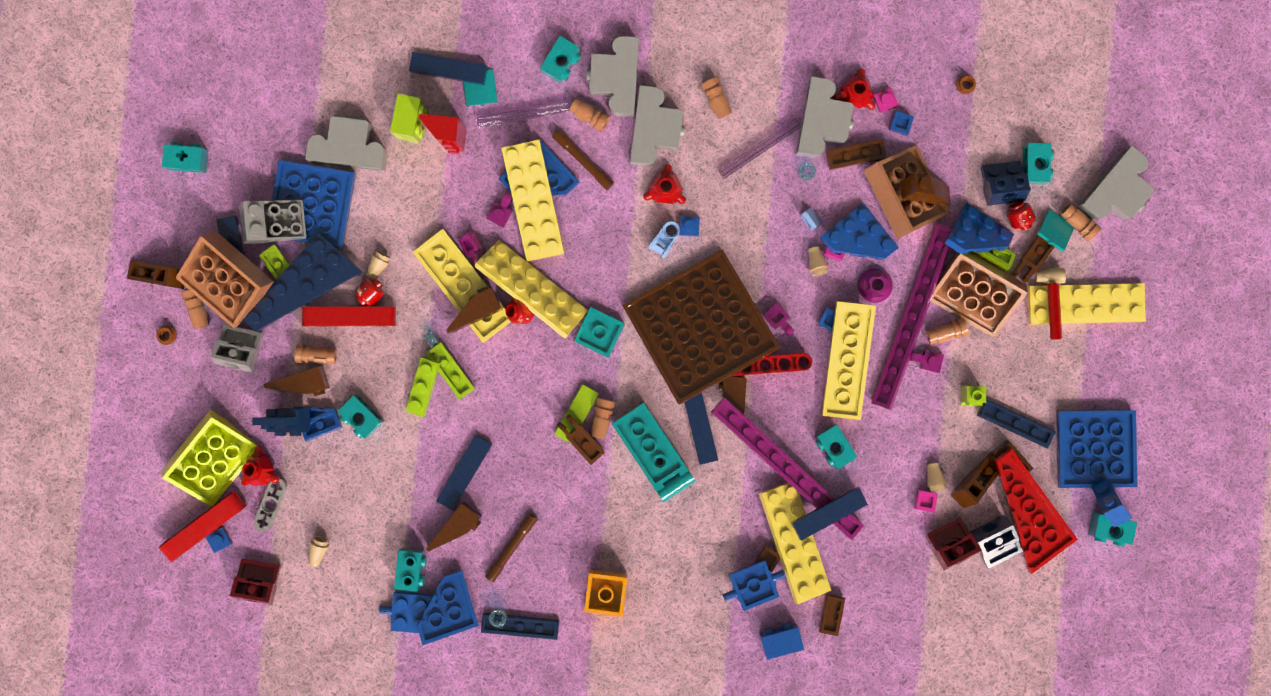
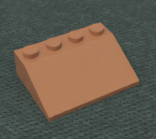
[863,145,950,239]
[176,231,274,328]
[931,251,1028,338]

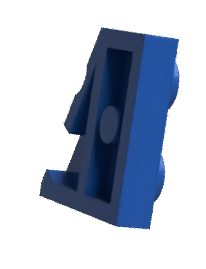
[293,406,343,442]

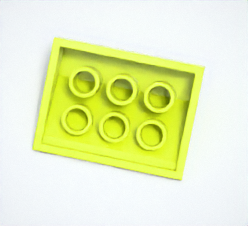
[162,410,258,507]

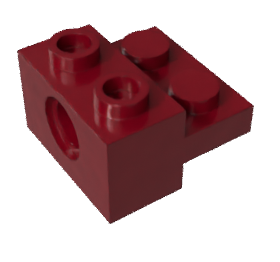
[925,517,982,571]
[229,558,281,605]

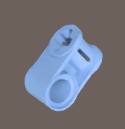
[648,221,680,259]

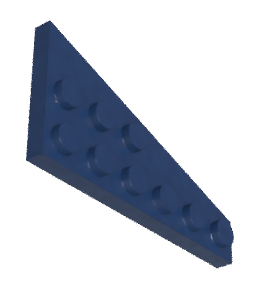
[243,233,364,332]

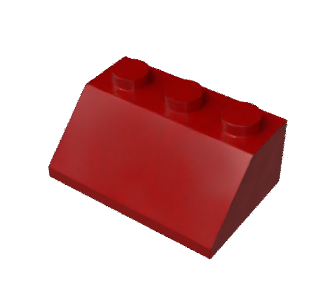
[418,114,467,154]

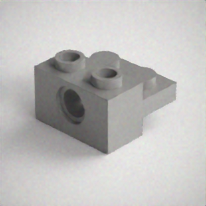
[211,324,263,373]

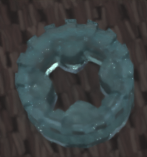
[798,163,816,181]
[422,329,440,348]
[489,608,507,627]

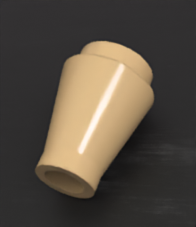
[808,247,828,276]
[366,250,390,279]
[1035,266,1066,285]
[927,463,946,492]
[308,536,329,566]

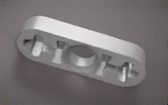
[254,478,288,531]

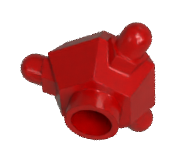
[833,68,876,110]
[643,164,686,204]
[241,445,280,486]

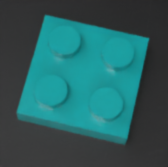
[574,307,625,358]

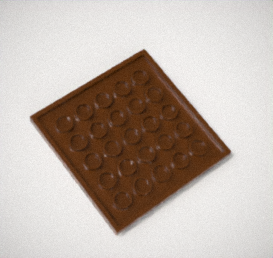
[622,249,780,405]

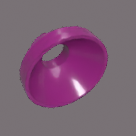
[858,268,893,303]

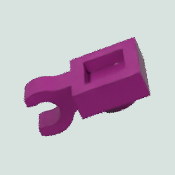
[486,192,513,228]
[458,231,485,265]
[763,303,795,336]
[910,350,944,373]

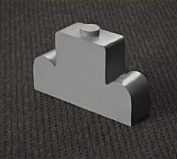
[587,36,639,117]
[796,76,854,158]
[630,85,685,166]
[305,115,388,172]
[1077,146,1154,220]

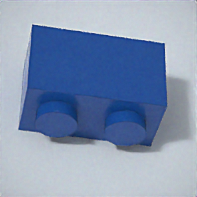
[1091,479,1132,527]
[759,622,804,660]

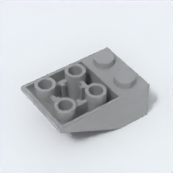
[239,200,306,244]

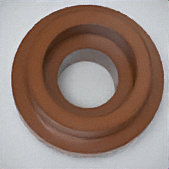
[956,75,976,94]
[156,326,177,345]

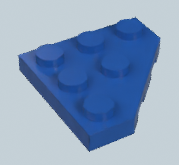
[499,140,580,196]
[945,202,1014,254]
[820,203,899,260]
[417,570,479,645]

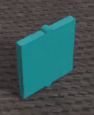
[463,69,498,106]
[1037,209,1074,252]

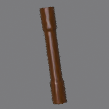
[552,129,615,191]
[485,513,538,582]

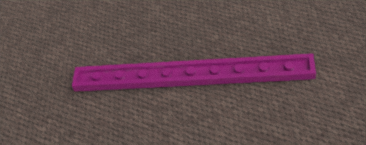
[871,224,952,410]
[711,398,864,540]

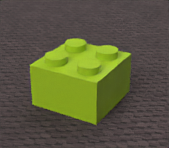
[390,94,429,143]

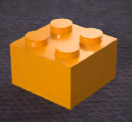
[584,569,628,617]

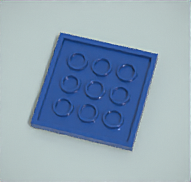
[272,160,356,249]
[1057,410,1138,488]

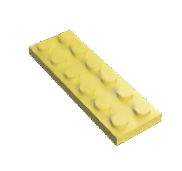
[502,140,565,261]
[413,229,510,343]
[474,240,588,338]
[1028,283,1146,324]
[821,301,876,420]
[759,483,831,604]

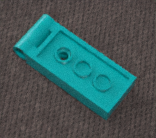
[612,402,696,502]

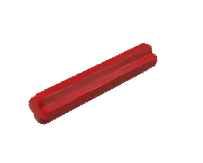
[1047,283,1062,340]

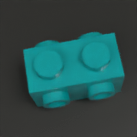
[394,547,427,592]

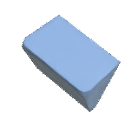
[801,208,822,230]

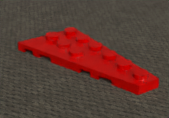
[994,448,1078,574]

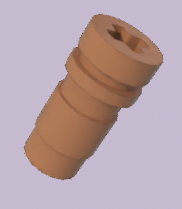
[701,77,732,119]
[570,98,611,132]
[1060,204,1102,241]
[181,290,209,329]
[926,318,969,345]
[295,344,337,364]
[590,398,615,439]

